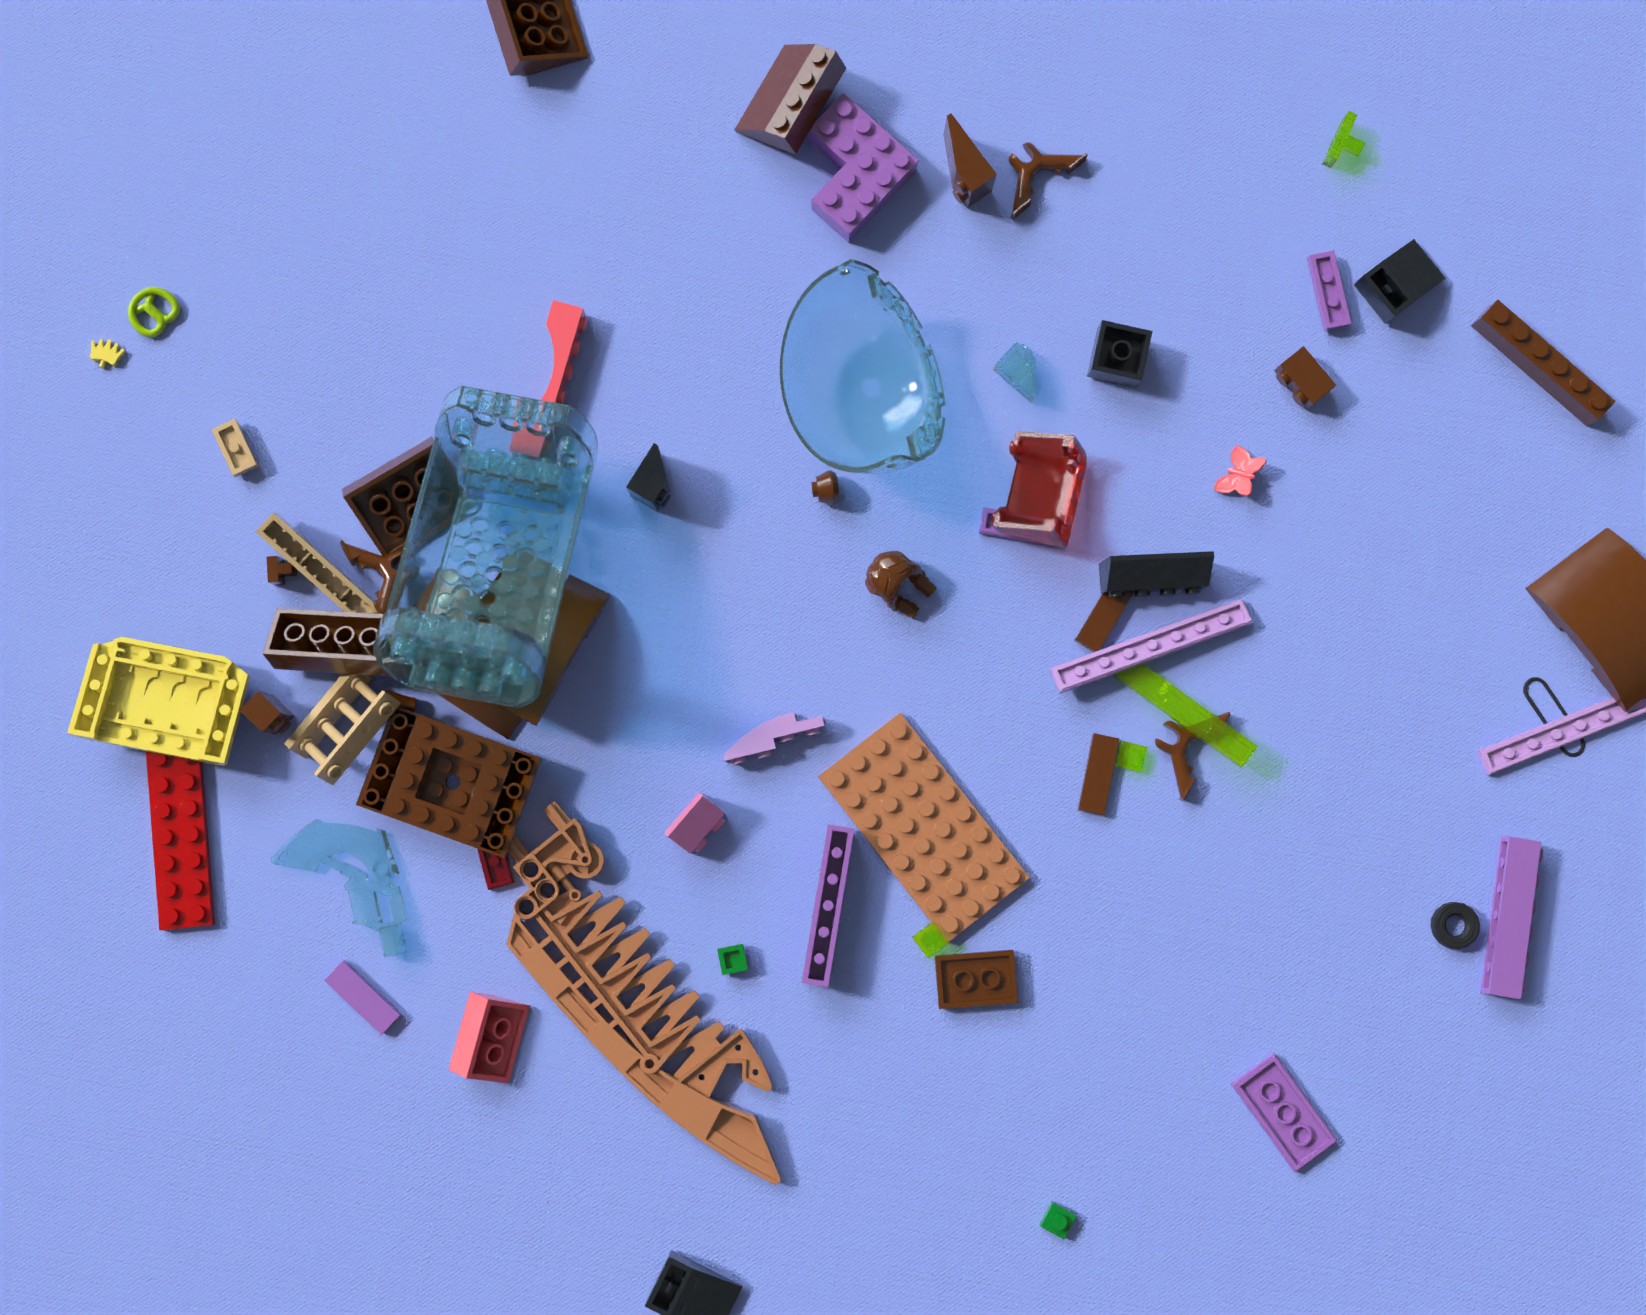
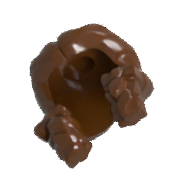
[865,551,937,618]

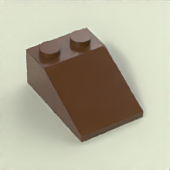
[943,113,997,208]

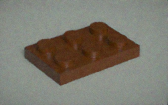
[934,949,1018,1009]

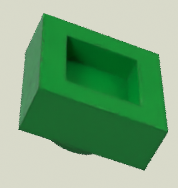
[717,943,748,975]
[1039,1201,1076,1239]

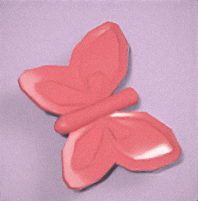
[1214,446,1267,496]

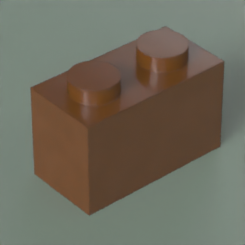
[1274,346,1337,410]
[240,691,294,735]

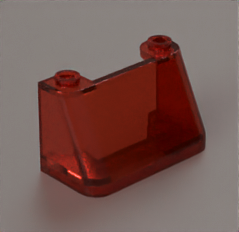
[992,431,1087,547]

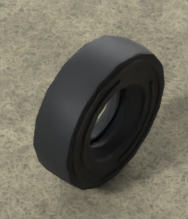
[1430,902,1480,949]

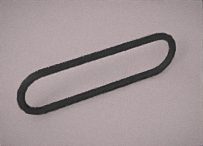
[1523,677,1585,757]

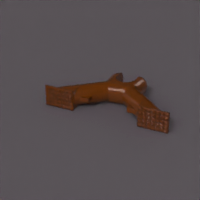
[1008,142,1087,219]
[340,540,416,614]
[1155,712,1231,800]

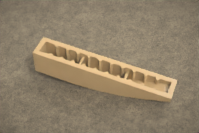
[255,512,378,614]

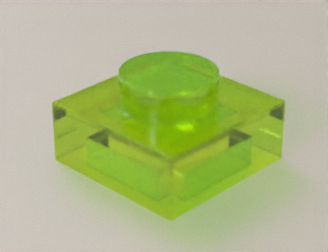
[1115,741,1147,772]
[912,921,949,958]

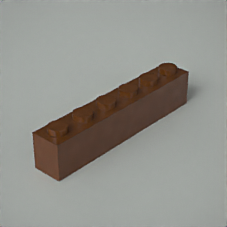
[1471,299,1615,426]

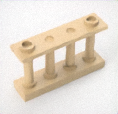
[284,673,401,785]

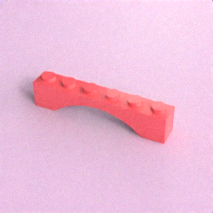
[510,300,588,460]

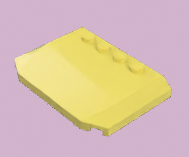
[67,637,250,765]

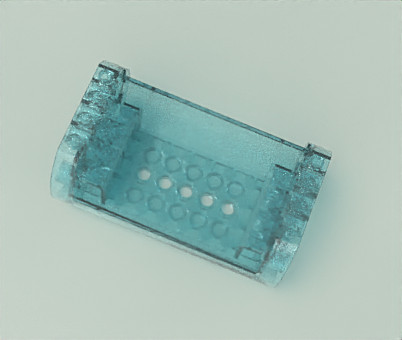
[373,386,599,708]

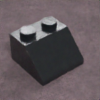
[626,443,671,512]

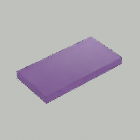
[1231,1053,1338,1173]

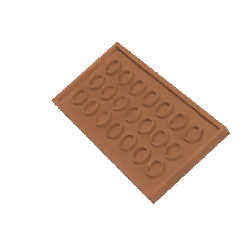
[818,713,1030,943]

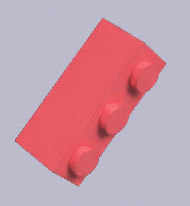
[448,992,530,1083]

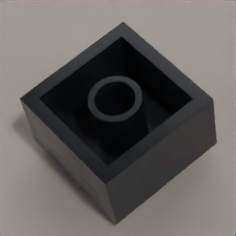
[1087,320,1153,388]

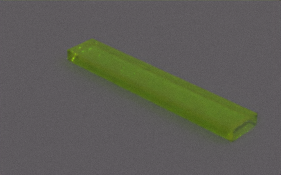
[1113,664,1258,768]

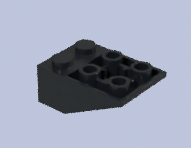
[1354,239,1446,324]
[645,1250,743,1315]

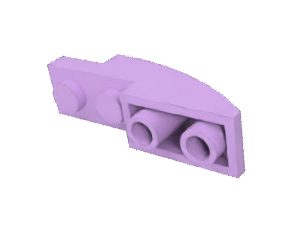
[723,712,824,765]

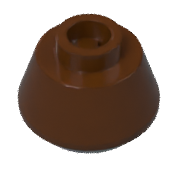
[811,470,839,505]

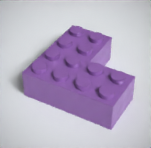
[809,93,919,243]

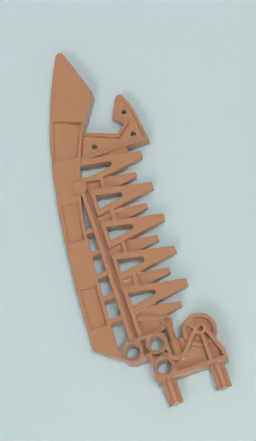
[506,801,781,1184]

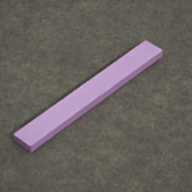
[1050,599,1253,694]
[1477,697,1646,775]

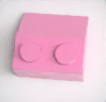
[664,793,725,854]

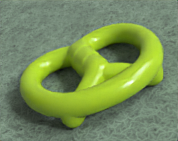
[128,287,180,338]

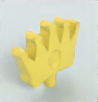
[90,339,125,369]

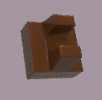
[267,556,297,586]

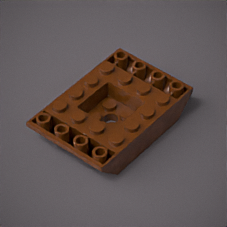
[356,707,542,858]

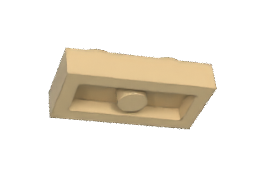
[211,419,259,477]

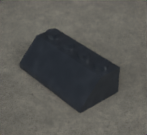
[1099,551,1214,598]

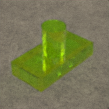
[1322,111,1365,168]

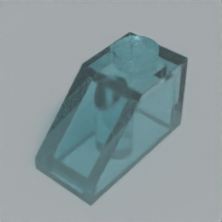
[993,341,1038,403]

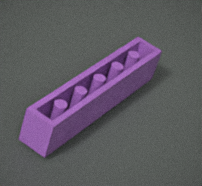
[802,824,854,987]
[1480,836,1543,999]

